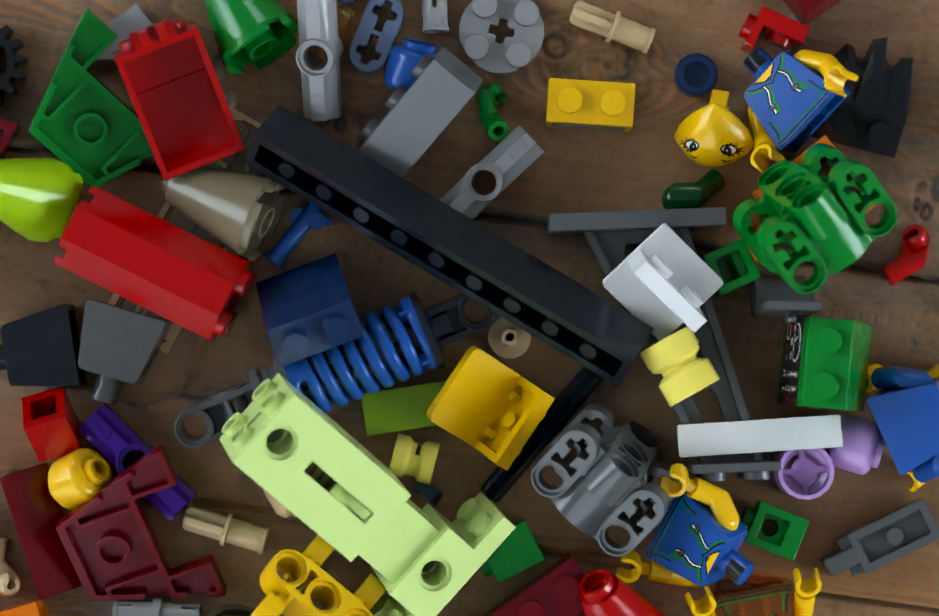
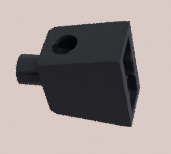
[0,304,87,386]

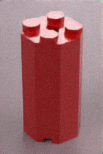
[54,185,257,341]

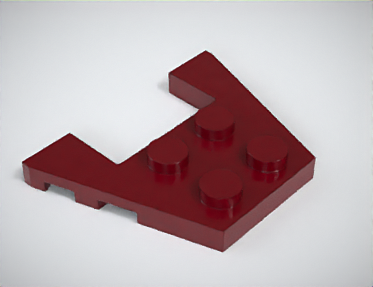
[56,444,227,601]

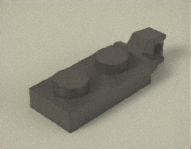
[819,497,939,577]

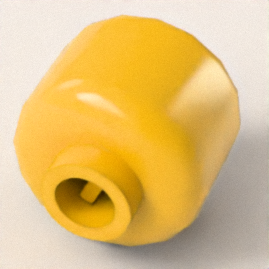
[48,448,112,510]

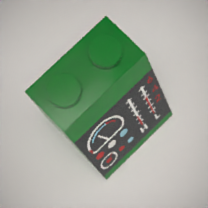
[777,317,872,412]

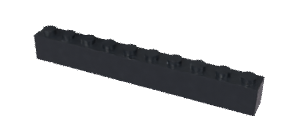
[244,105,654,387]

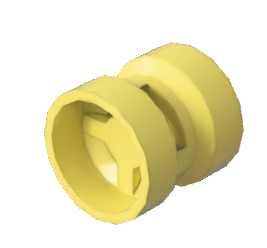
[389,433,440,485]

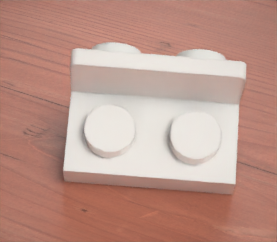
[602,223,723,341]

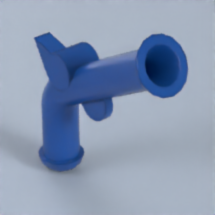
[263,202,335,270]

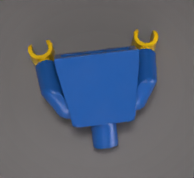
[866,363,939,492]

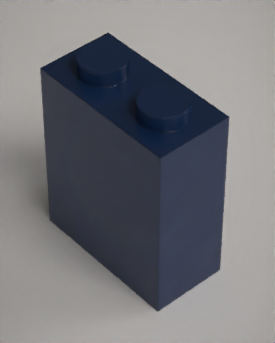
[256,253,364,367]

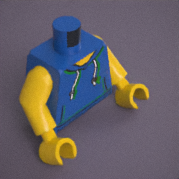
[743,47,859,173]
[616,463,754,588]

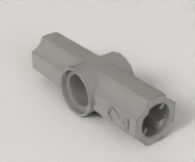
[295,0,344,121]
[440,125,545,220]

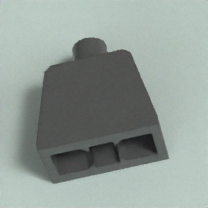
[78,299,171,405]

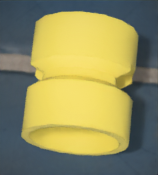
[640,326,720,407]

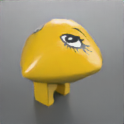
[674,90,754,168]

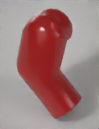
[881,224,930,286]

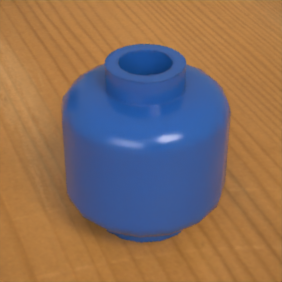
[384,38,437,91]

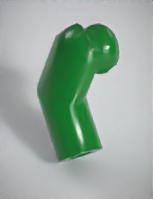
[476,82,509,141]

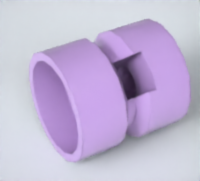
[770,448,835,500]

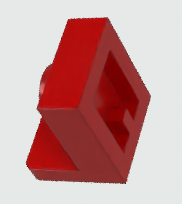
[739,6,810,53]

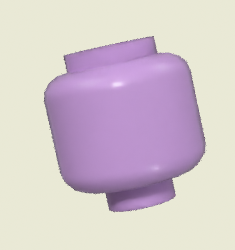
[824,414,885,475]

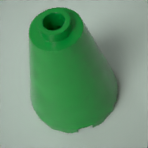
[203,0,299,75]

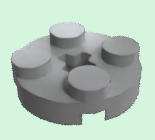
[459,0,544,76]

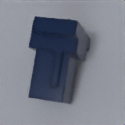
[413,482,443,506]

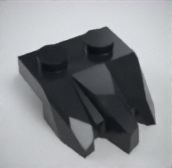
[811,37,913,158]

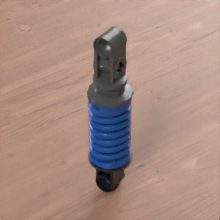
[174,291,497,448]

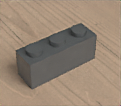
[358,46,483,178]

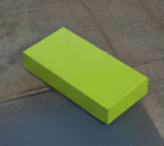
[362,381,446,436]

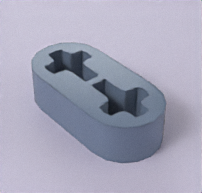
[349,0,404,74]

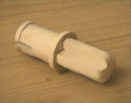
[569,0,656,54]
[182,506,270,555]

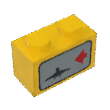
[545,78,636,132]

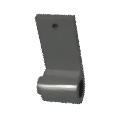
[750,275,821,324]

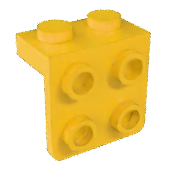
[426,346,555,471]

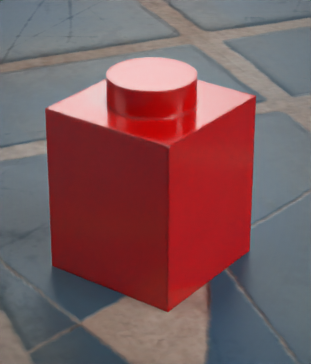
[22,386,82,462]

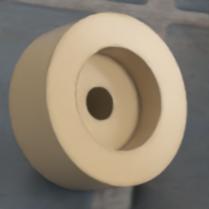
[488,317,531,359]

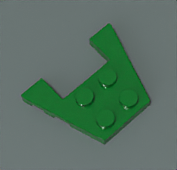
[28,7,153,187]

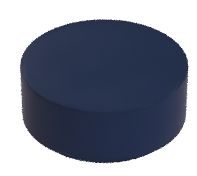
[674,53,718,98]

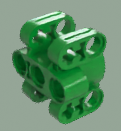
[733,143,897,294]

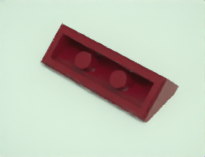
[0,462,83,600]

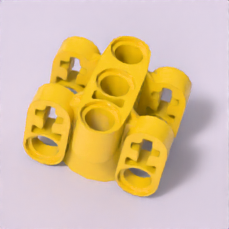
[250,535,386,616]

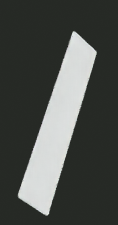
[677,415,843,457]

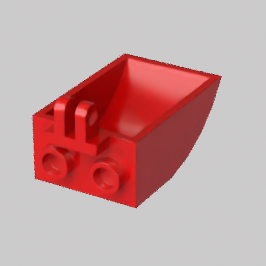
[113,18,245,181]

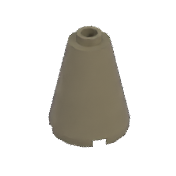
[162,166,287,262]

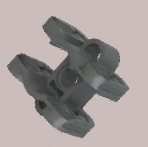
[531,403,679,557]

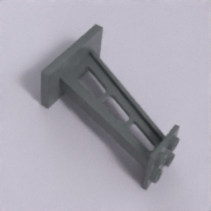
[546,207,781,482]

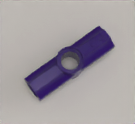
[78,403,197,521]

